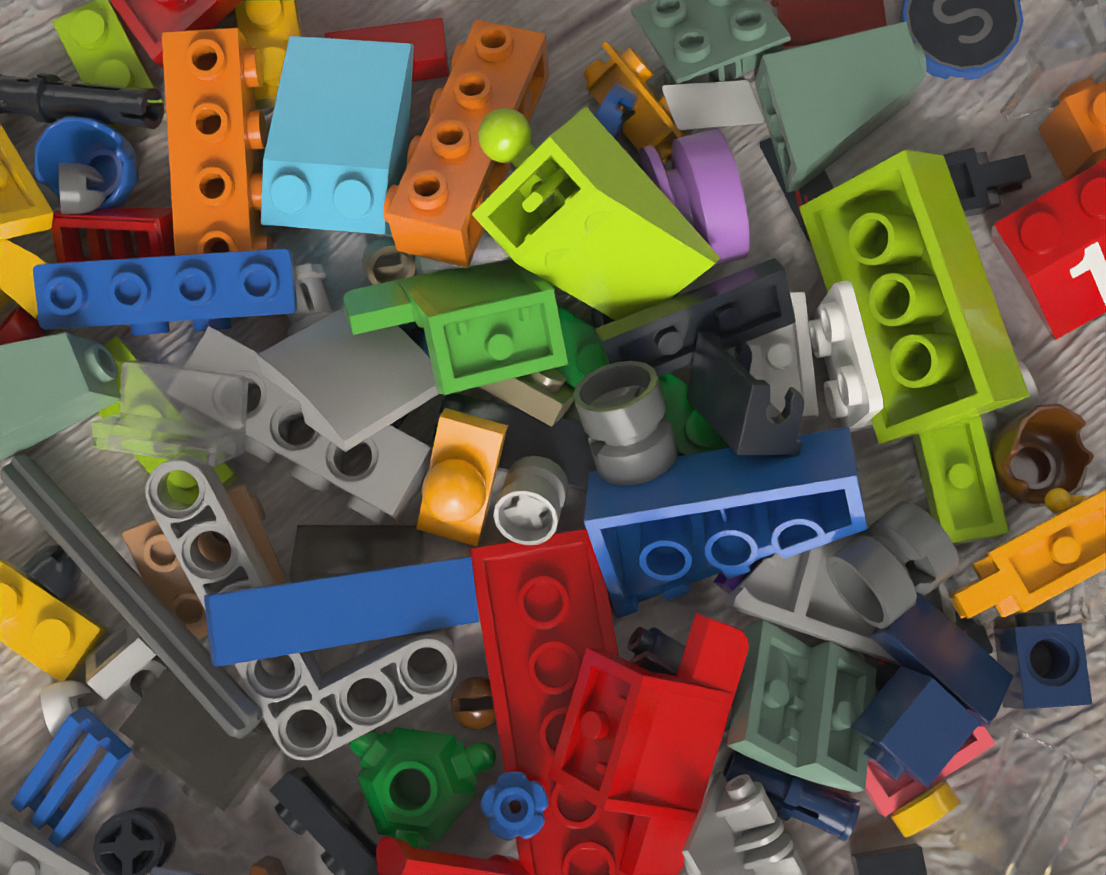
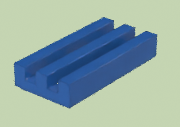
[10,706,133,848]

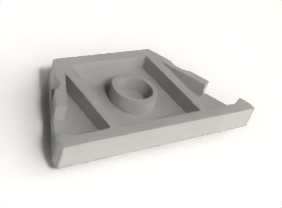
[725,513,956,666]

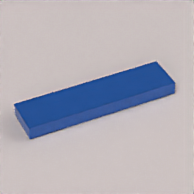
[204,557,479,667]

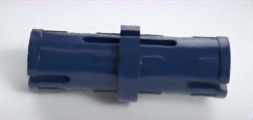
[723,749,860,841]

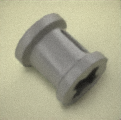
[287,263,334,336]

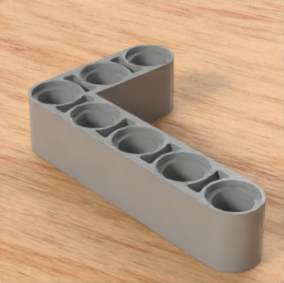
[145,454,457,761]

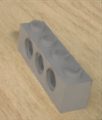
[169,326,433,524]

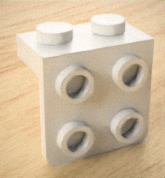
[808,280,883,432]

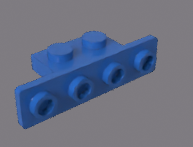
[33,249,297,335]

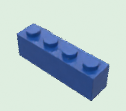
[584,427,867,618]

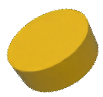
[890,780,961,837]

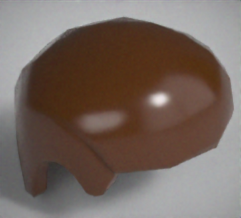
[992,404,1094,508]

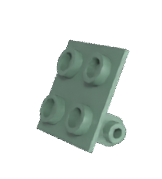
[631,0,791,85]

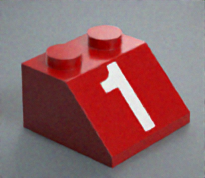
[990,158,1106,341]

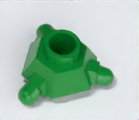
[349,727,496,849]

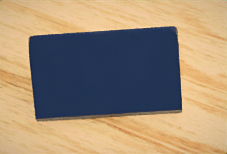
[870,593,1013,727]

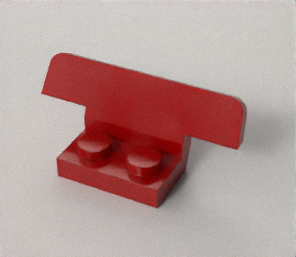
[548,613,749,875]

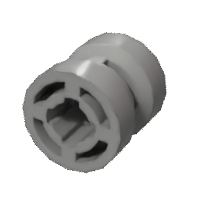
[493,456,569,545]

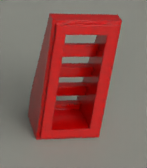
[51,207,175,263]

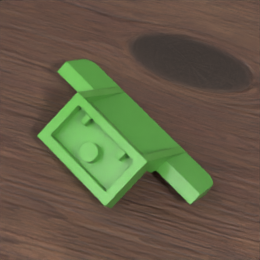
[343,256,568,395]

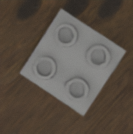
[682,771,810,875]

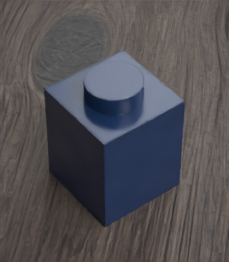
[851,665,980,787]

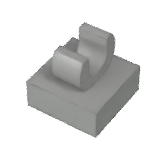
[85,621,169,704]

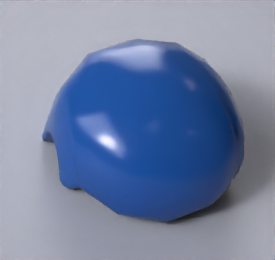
[34,115,138,209]

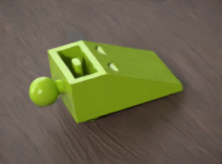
[472,106,720,320]

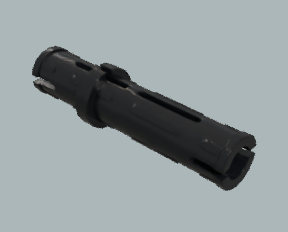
[0,73,164,129]

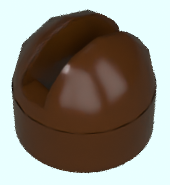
[451,677,496,730]

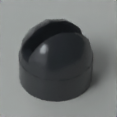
[22,545,82,600]

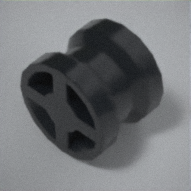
[93,806,176,875]

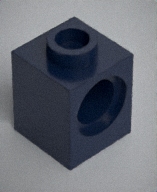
[994,611,1093,709]

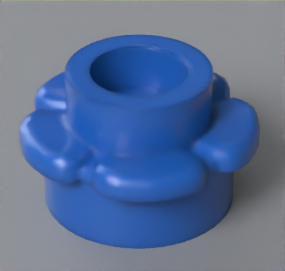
[481,771,548,841]

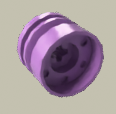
[626,128,750,267]

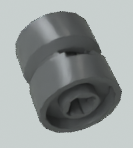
[573,361,679,486]
[826,501,959,629]

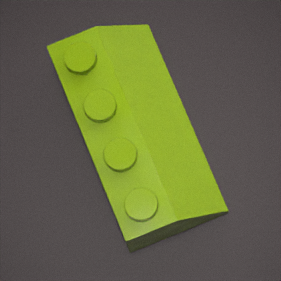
[799,150,1030,444]

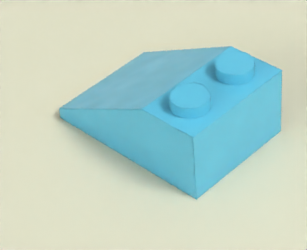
[261,36,414,235]

